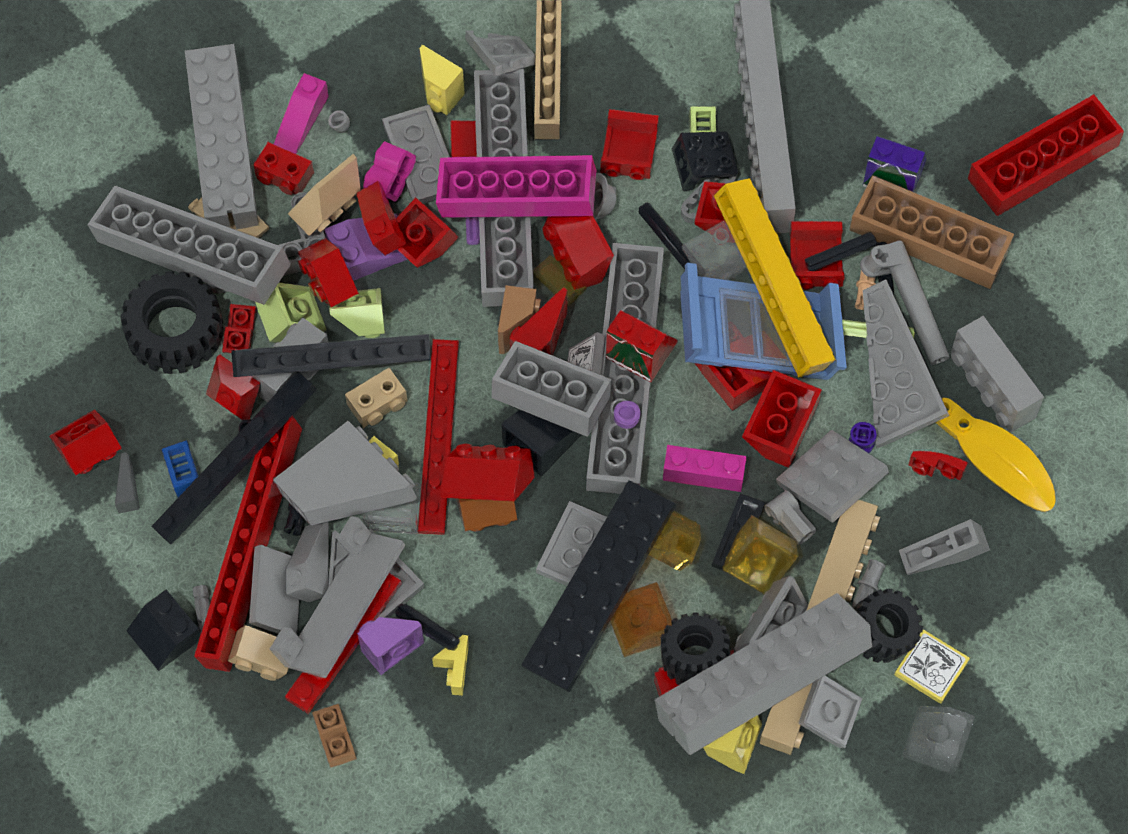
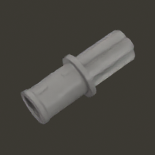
[852,559,886,608]

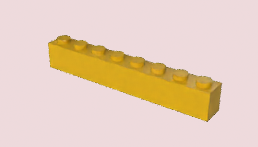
[714,178,835,378]

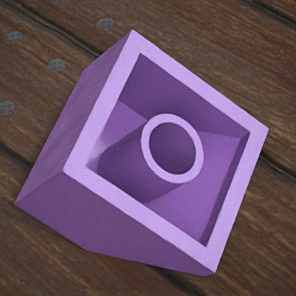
[358,617,424,675]

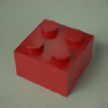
[298,238,359,307]

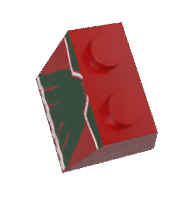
[606,310,678,382]

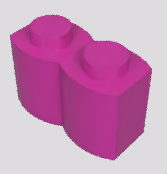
[363,141,416,202]

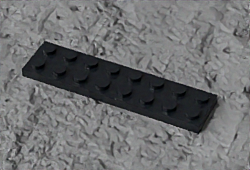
[521,480,676,692]

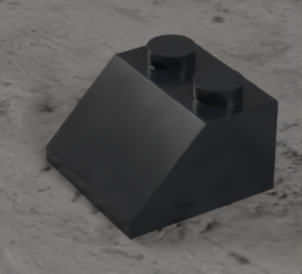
[126,589,201,672]

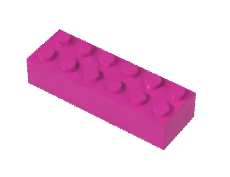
[436,155,596,217]

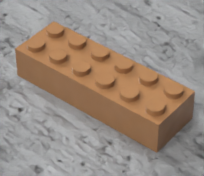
[850,175,1014,289]

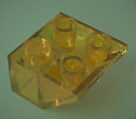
[649,511,701,571]

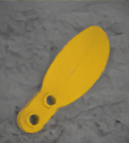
[935,398,1056,512]

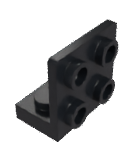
[672,131,738,191]

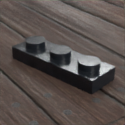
[712,493,765,576]

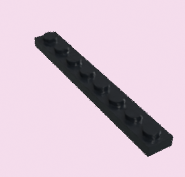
[231,334,431,377]
[151,372,317,545]

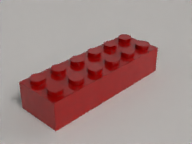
[968,94,1124,216]

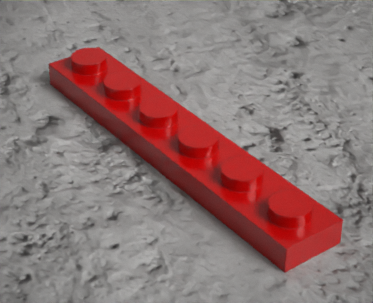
[285,573,402,714]

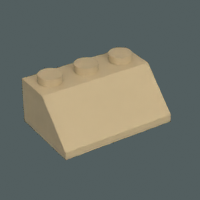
[288,154,361,236]

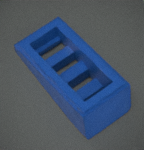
[162,440,199,497]

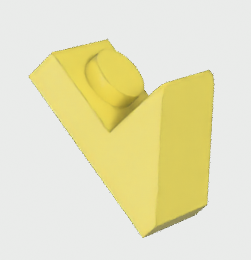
[432,635,469,695]

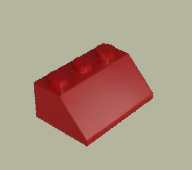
[543,216,614,291]
[742,370,822,468]
[440,444,535,502]

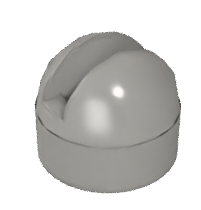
[328,110,350,133]

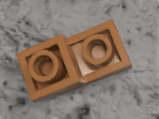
[312,704,356,768]

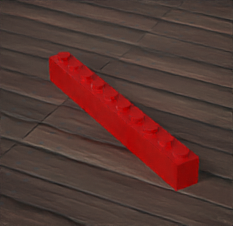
[194,416,302,672]

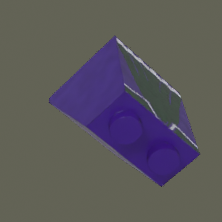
[863,136,927,192]

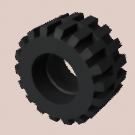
[853,589,923,663]
[660,613,730,685]

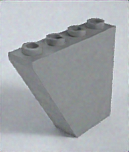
[273,421,417,525]

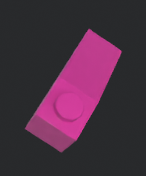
[274,73,329,154]

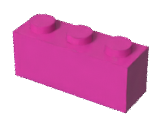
[663,445,746,492]

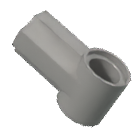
[764,490,816,545]

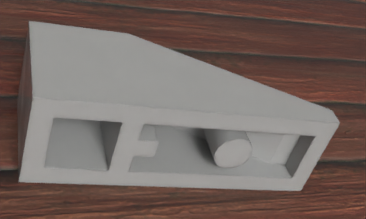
[899,519,990,575]
[286,522,328,602]

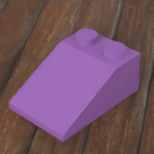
[325,213,407,281]

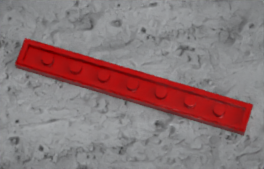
[418,339,459,535]

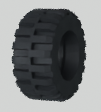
[121,271,224,374]

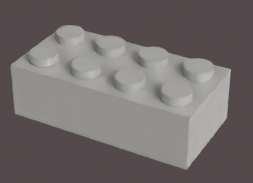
[951,316,1044,433]
[492,341,611,437]

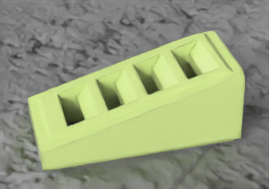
[689,107,716,132]

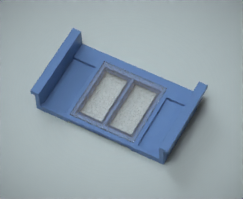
[680,263,847,380]

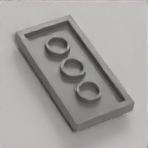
[382,105,450,203]

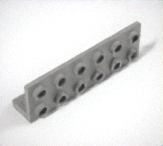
[270,516,405,678]

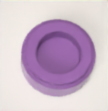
[614,401,640,429]

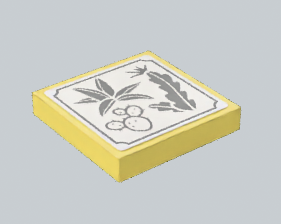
[894,630,970,704]

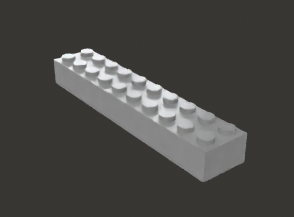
[732,0,796,233]
[474,69,533,307]
[586,243,664,494]

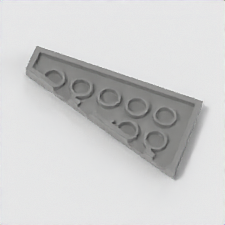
[863,280,949,448]

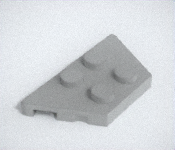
[465,30,535,75]

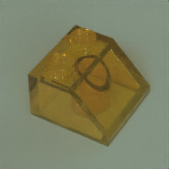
[723,515,798,594]

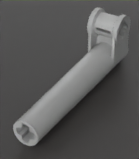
[860,241,950,365]

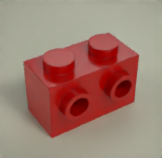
[253,142,314,195]

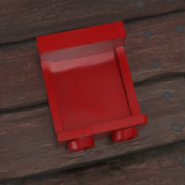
[600,109,659,180]
[789,221,844,290]

